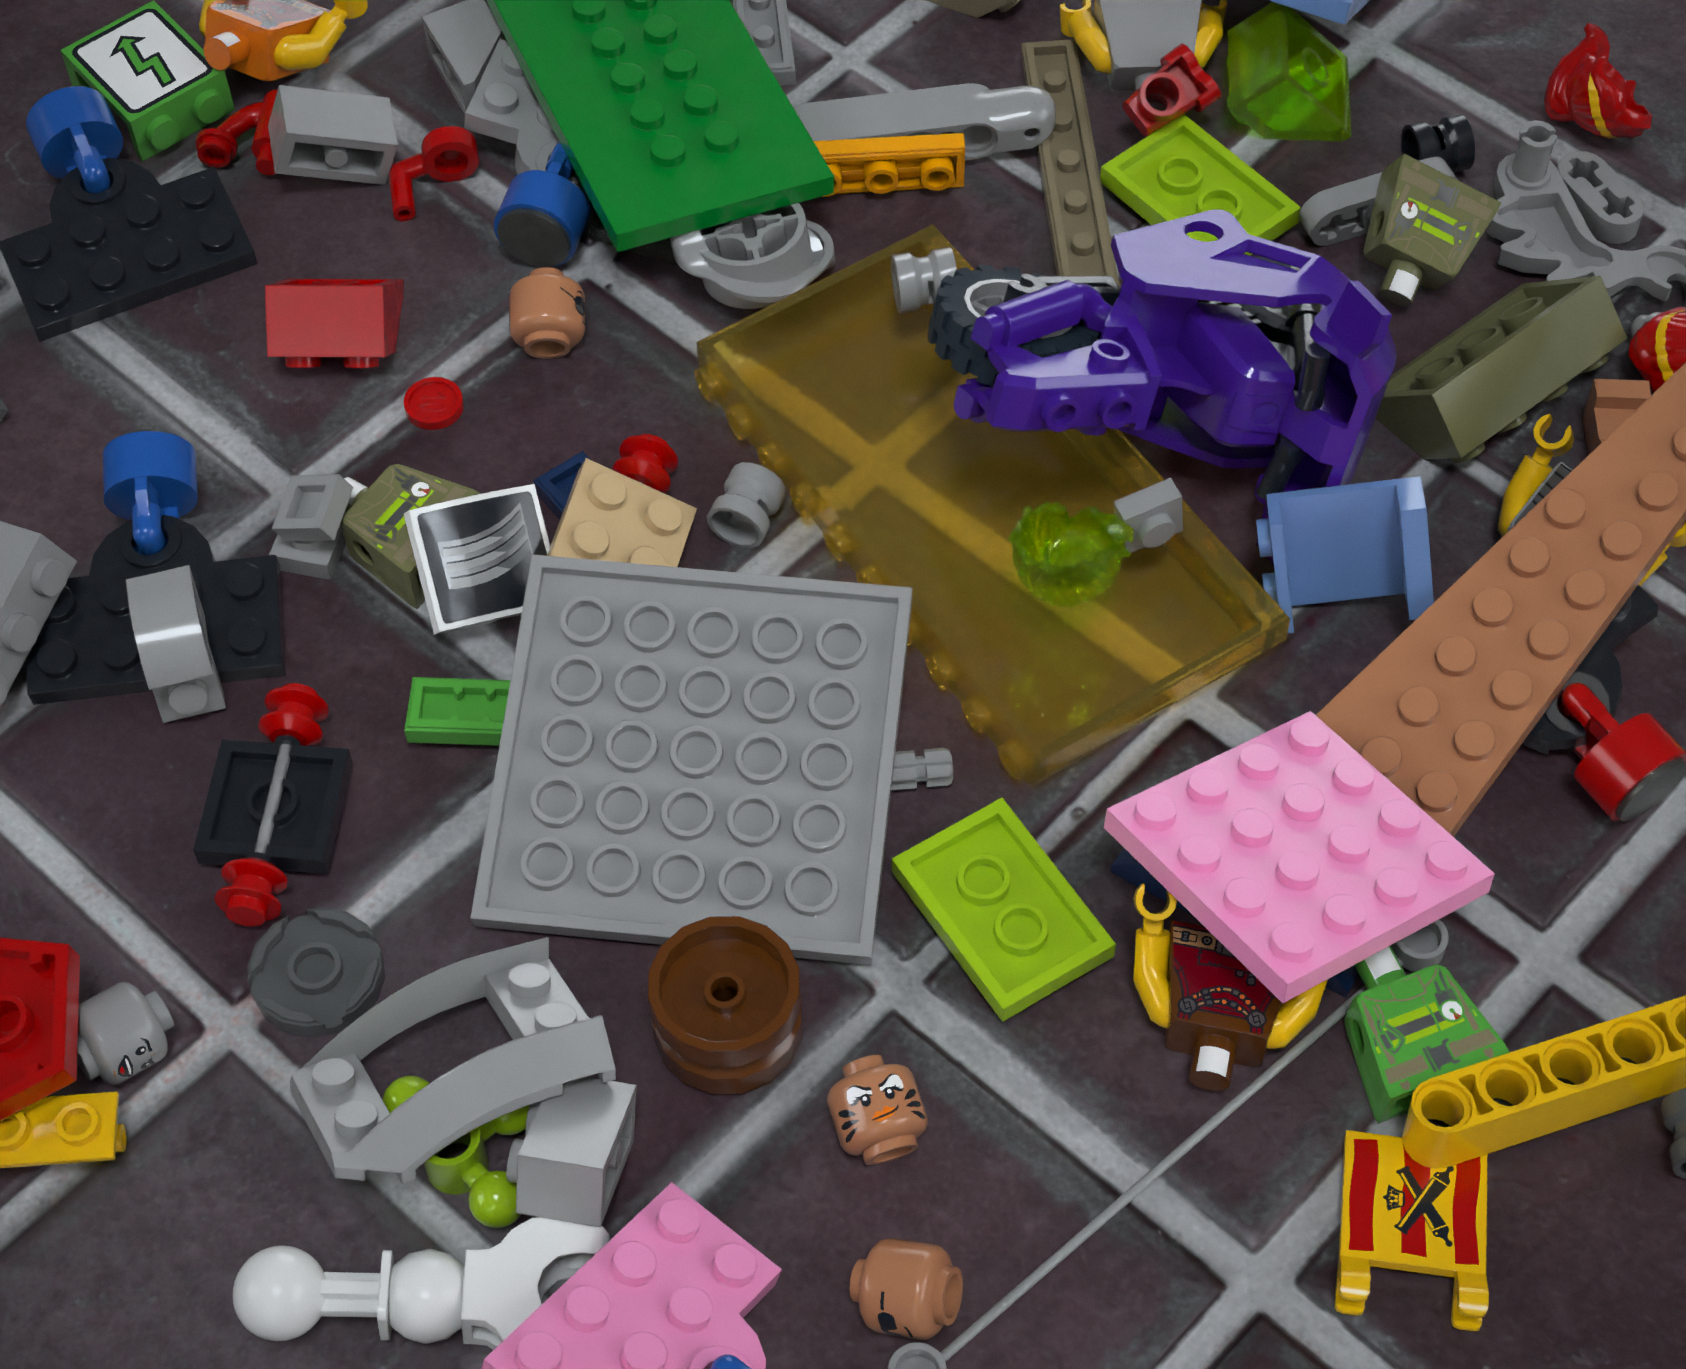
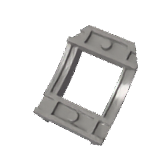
[290,937,616,1184]

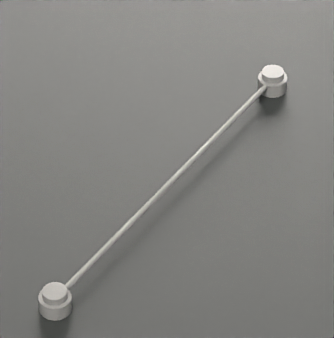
[888,919,1449,1369]

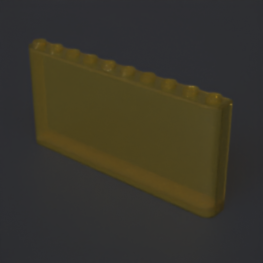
[694,224,1290,785]

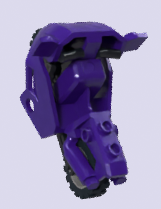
[927,209,1397,565]

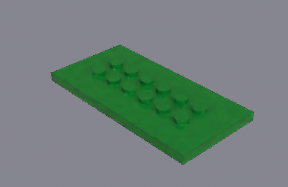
[486,0,834,252]

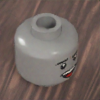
[77,982,174,1085]

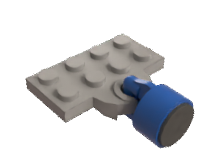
[464,39,590,267]

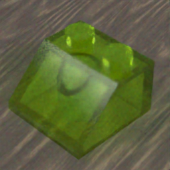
[1227,2,1352,142]

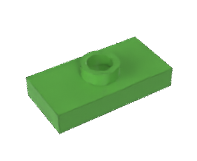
[404,677,510,746]

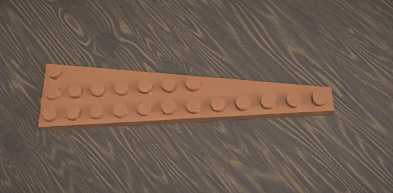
[1316,363,1686,837]

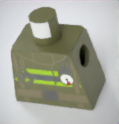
[1363,154,1501,306]
[341,464,480,609]

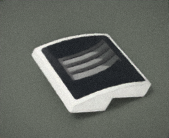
[403,484,550,635]

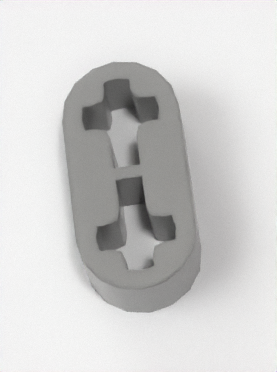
[1557,151,1644,244]

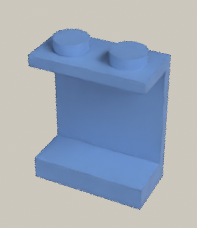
[1256,476,1434,634]

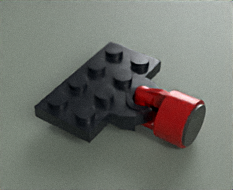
[1522,585,1686,821]

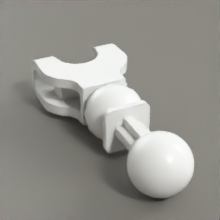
[233,1217,611,1350]

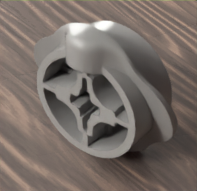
[670,203,836,309]

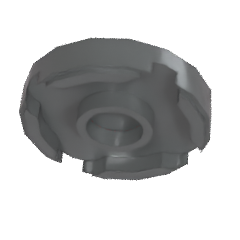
[247,907,385,1038]

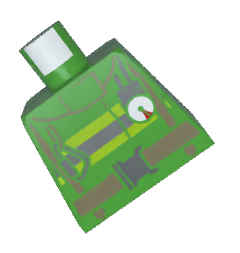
[1344,946,1510,1124]

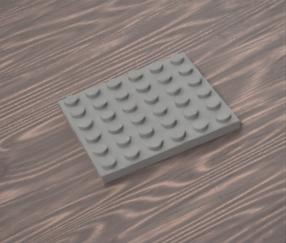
[470,555,913,965]

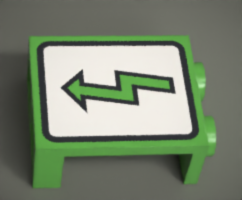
[60,0,235,162]

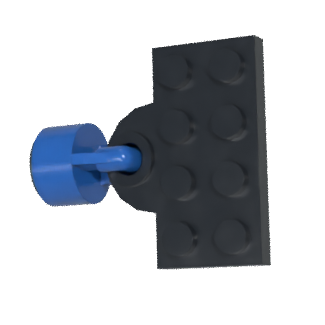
[0,86,257,342]
[27,429,286,705]

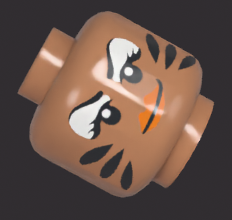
[827,1055,928,1165]

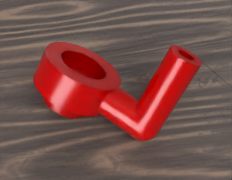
[388,126,479,222]

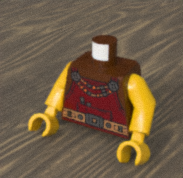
[1133,883,1328,1091]

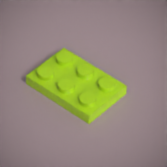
[1100,114,1301,256]
[892,798,1116,1022]

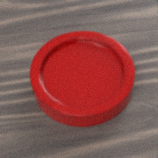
[403,377,464,430]

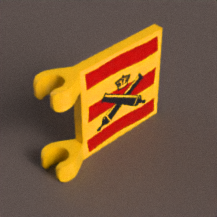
[1334,1130,1489,1331]

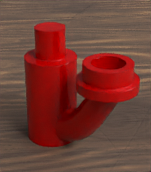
[195,90,278,175]

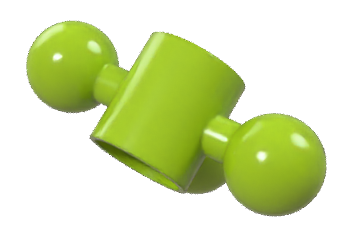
[382,1076,530,1228]

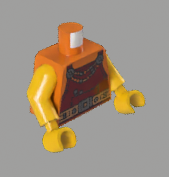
[199,0,368,81]

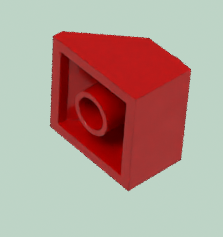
[265,278,404,368]

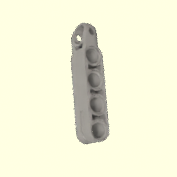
[793,83,1056,160]

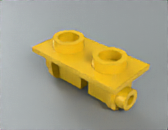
[0,1092,127,1168]

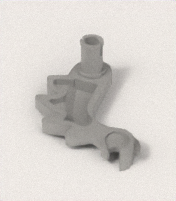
[1485,120,1686,307]

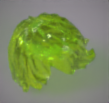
[1008,501,1134,609]

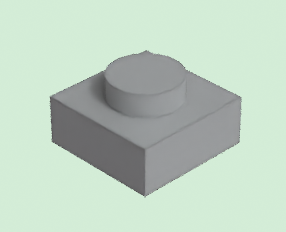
[272,474,353,541]
[1113,478,1183,555]
[269,520,346,580]

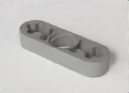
[1299,157,1459,246]

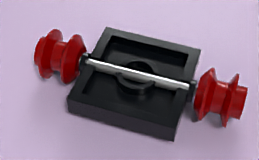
[193,683,353,926]

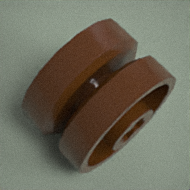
[648,916,802,1094]

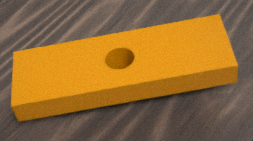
[814,133,965,197]

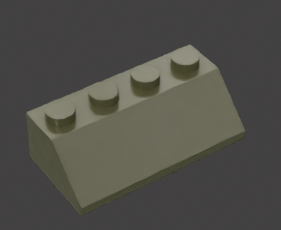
[1375,276,1628,463]

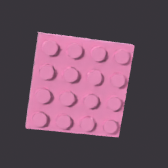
[1103,711,1495,1003]

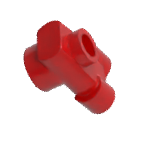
[1122,43,1221,136]

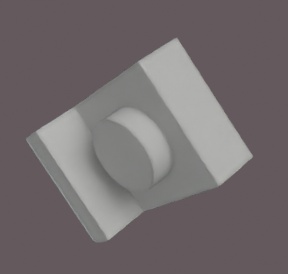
[126,565,226,723]

